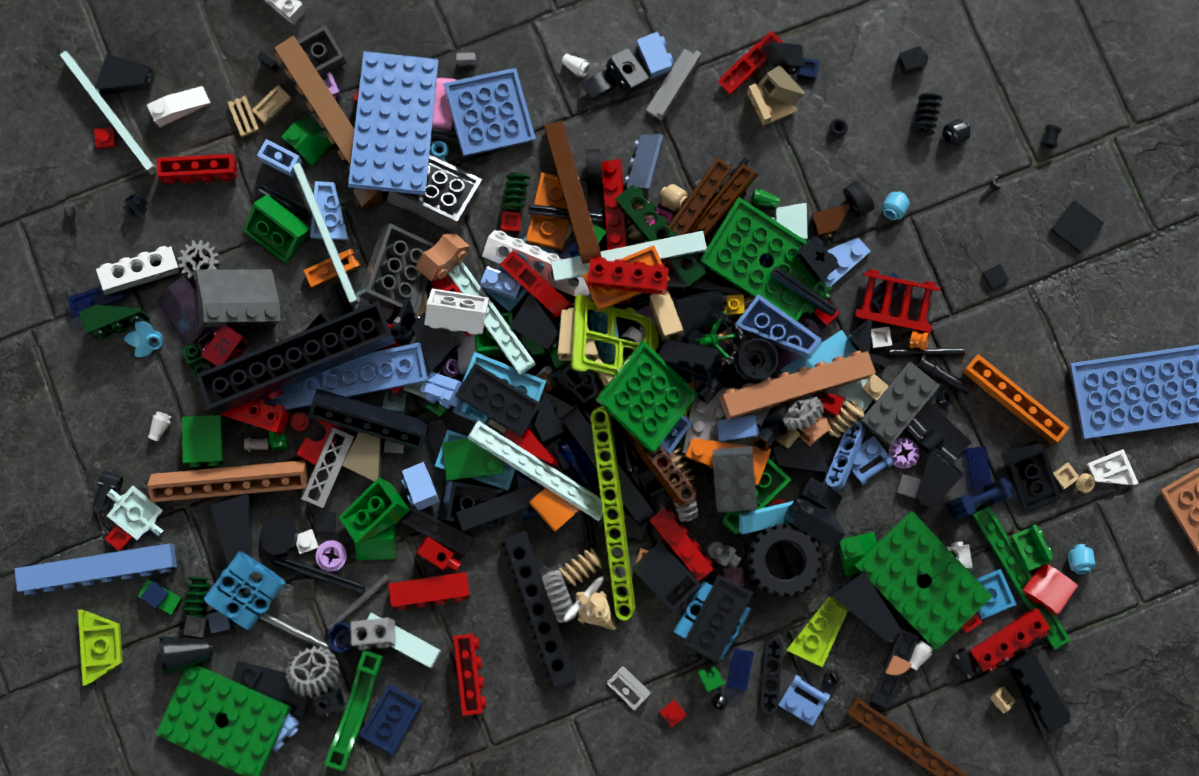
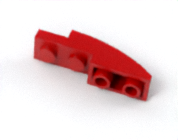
[500,250,571,317]

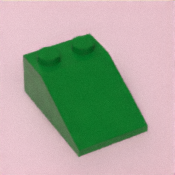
[443,438,505,481]
[339,477,410,545]

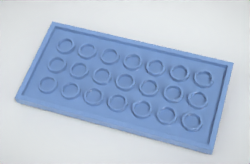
[348,52,438,195]
[1069,345,1199,439]

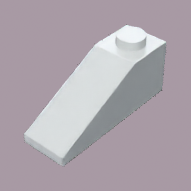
[147,86,211,127]

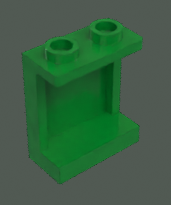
[182,415,225,468]

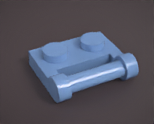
[844,436,894,486]
[779,675,830,726]

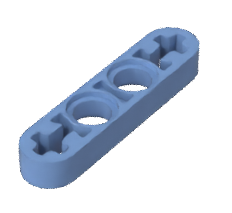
[826,421,866,491]

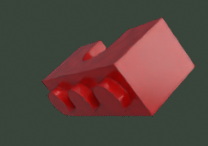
[297,419,347,465]

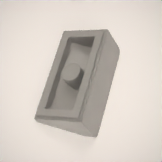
[607,666,650,710]

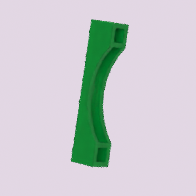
[325,650,385,771]

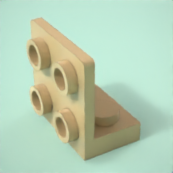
[747,84,797,126]

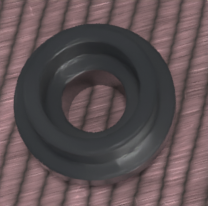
[829,119,848,138]

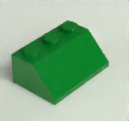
[242,195,311,264]

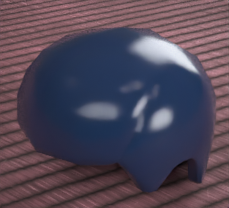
[328,622,354,654]

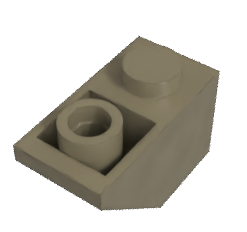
[758,65,805,105]

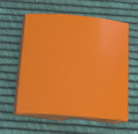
[529,488,580,532]

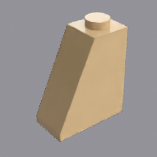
[649,290,683,346]
[558,308,599,361]

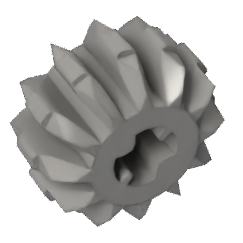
[673,493,698,522]

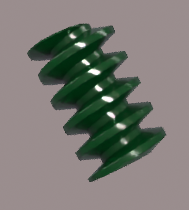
[501,172,530,213]
[181,576,212,618]

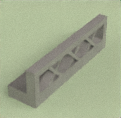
[646,49,701,121]
[301,427,354,508]

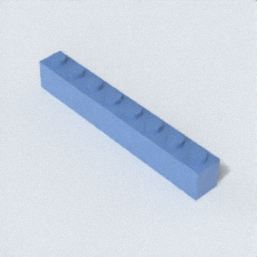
[15,544,177,595]

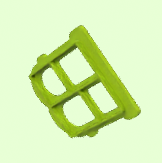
[571,294,659,376]

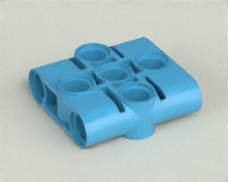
[204,552,286,630]
[673,581,751,660]

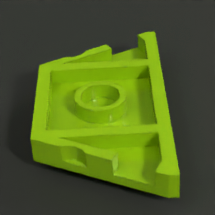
[78,610,123,686]

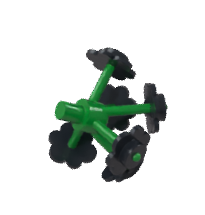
[688,311,743,366]

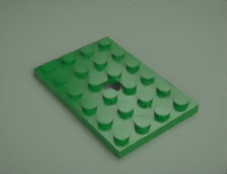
[698,197,821,321]
[854,511,993,651]
[156,664,291,776]

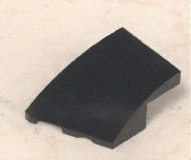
[547,354,599,405]

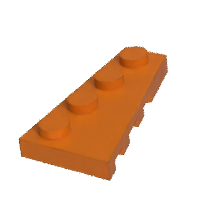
[685,438,772,486]

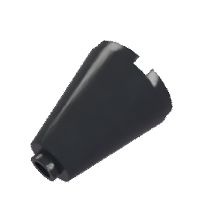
[159,636,214,676]

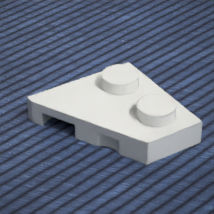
[1086,449,1139,485]

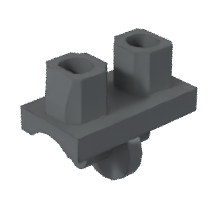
[708,541,741,568]

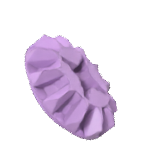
[888,438,920,469]
[316,540,347,571]

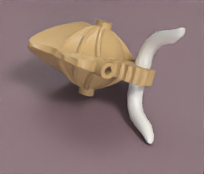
[564,577,617,630]

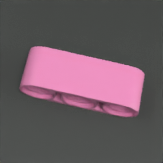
[432,78,456,131]

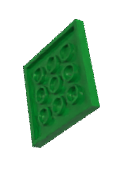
[596,341,698,452]

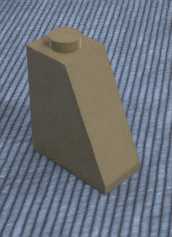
[342,432,382,482]

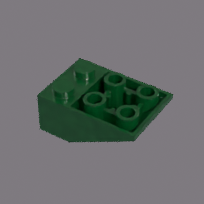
[79,305,150,340]

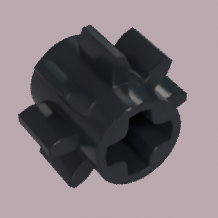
[123,194,149,217]

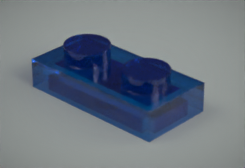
[965,446,992,487]
[727,648,754,691]

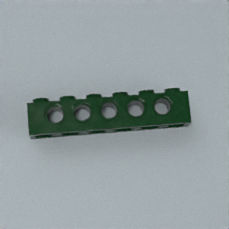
[615,185,706,289]

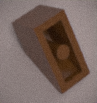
[353,188,384,211]
[811,204,850,240]

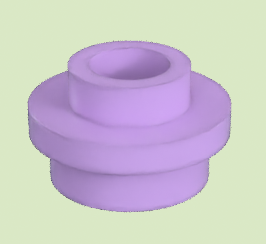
[442,358,460,378]

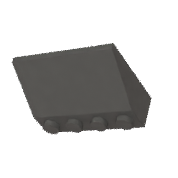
[388,155,482,233]
[358,223,435,315]
[195,269,281,327]

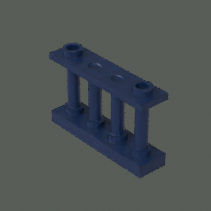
[946,478,1013,520]

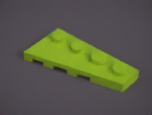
[786,597,847,667]

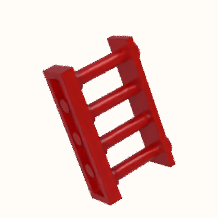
[853,269,940,333]

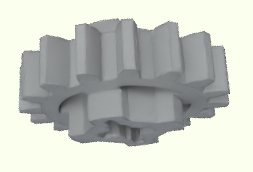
[178,240,221,281]
[782,396,824,431]

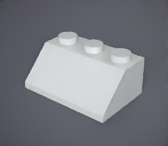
[425,289,489,334]

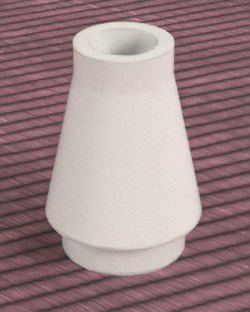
[561,54,590,77]
[148,411,171,441]
[909,640,934,671]

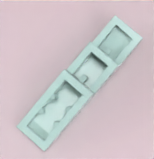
[366,613,441,668]

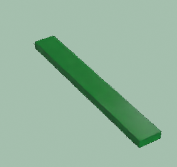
[971,505,1071,651]

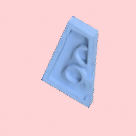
[310,181,349,241]
[822,238,871,287]

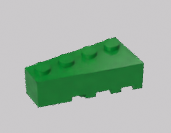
[723,458,792,538]

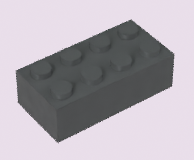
[860,362,940,447]

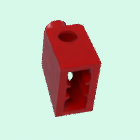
[416,536,461,573]

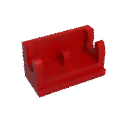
[812,393,845,415]

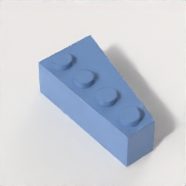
[736,294,821,359]

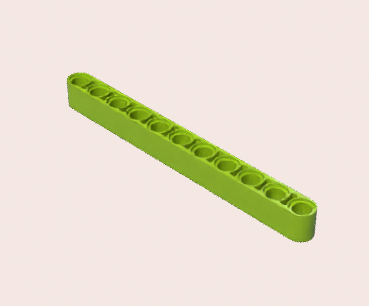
[591,407,635,620]

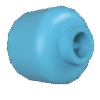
[882,192,910,220]
[1068,544,1095,574]

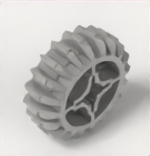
[542,570,576,623]
[286,646,339,698]

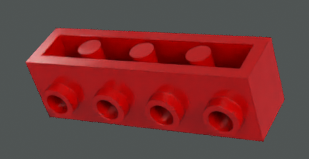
[157,154,238,184]
[588,257,669,295]
[206,398,290,435]
[649,508,714,581]
[969,608,1050,672]
[453,634,487,715]

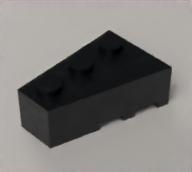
[658,339,720,386]

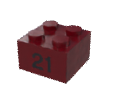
[201,324,250,366]

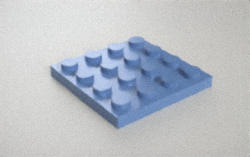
[443,68,536,157]

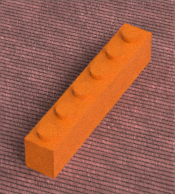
[962,354,1070,445]

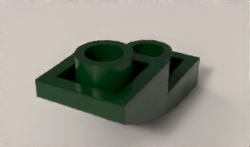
[182,341,212,386]

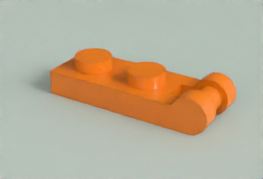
[303,249,360,289]

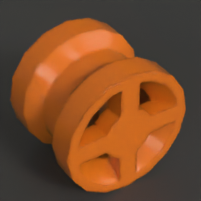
[910,329,929,351]

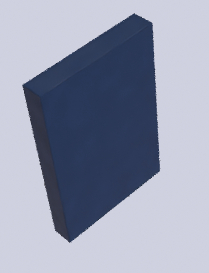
[359,684,423,756]

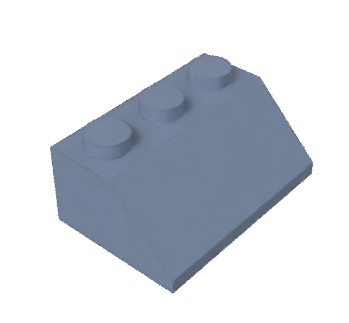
[624,134,663,198]

